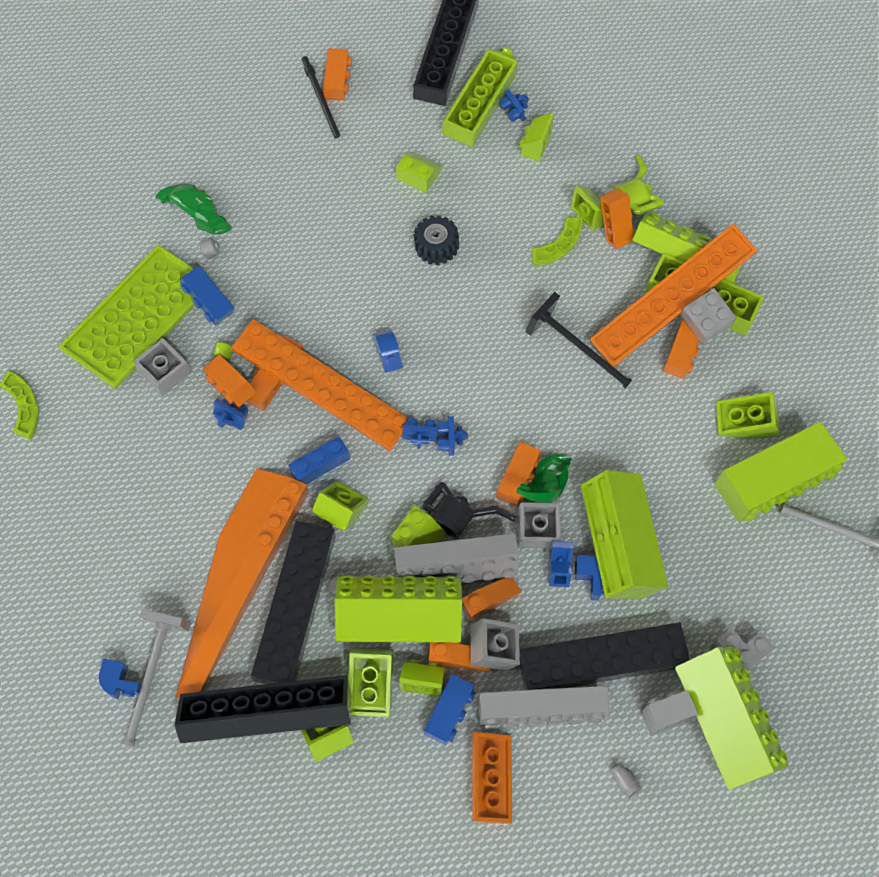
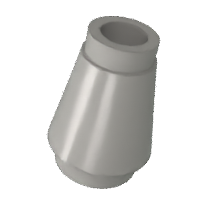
[611,764,642,798]

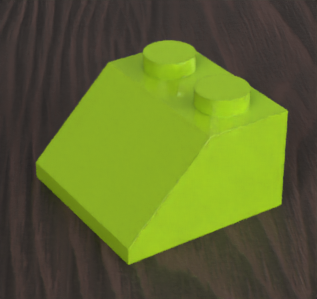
[519,113,554,162]
[396,152,443,193]
[571,186,604,231]
[312,480,369,531]
[391,505,447,547]
[399,660,445,697]
[300,725,354,763]

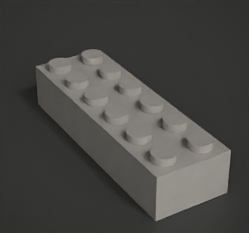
[394,533,519,583]
[478,686,610,729]

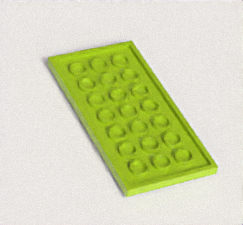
[58,245,195,390]

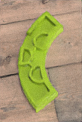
[532,217,583,266]
[0,370,39,440]

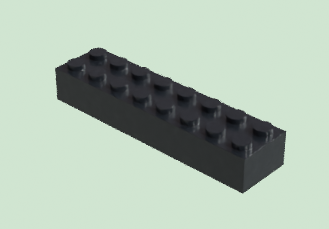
[413,0,479,106]
[251,520,336,684]
[519,622,690,690]
[174,675,352,744]

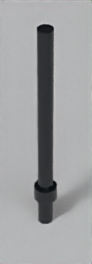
[301,56,340,139]

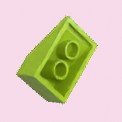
[716,392,781,438]
[349,647,394,717]

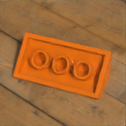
[472,732,512,824]

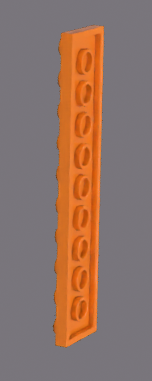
[589,223,758,367]
[231,319,408,452]

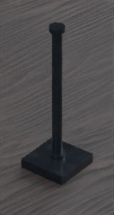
[525,292,633,389]

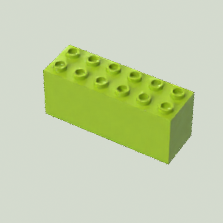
[714,421,848,523]
[581,470,669,600]
[335,575,462,642]
[675,646,789,790]

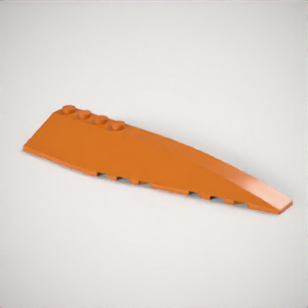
[176,469,309,698]

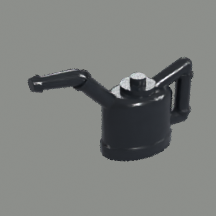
[422,482,517,539]

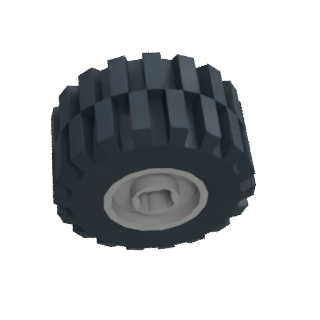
[414,215,459,265]

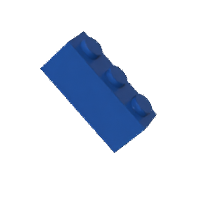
[180,265,234,326]
[288,436,350,484]
[424,674,476,746]

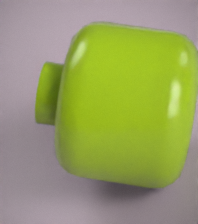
[213,341,233,360]

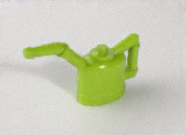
[612,154,664,215]

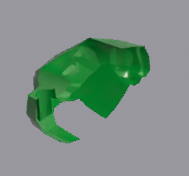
[155,184,232,235]
[516,455,572,503]

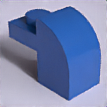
[373,329,403,373]
[548,541,573,587]
[575,555,604,601]
[99,659,141,700]

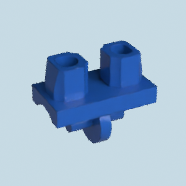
[499,89,529,122]
[213,398,248,430]
[437,416,468,456]
[403,418,438,449]

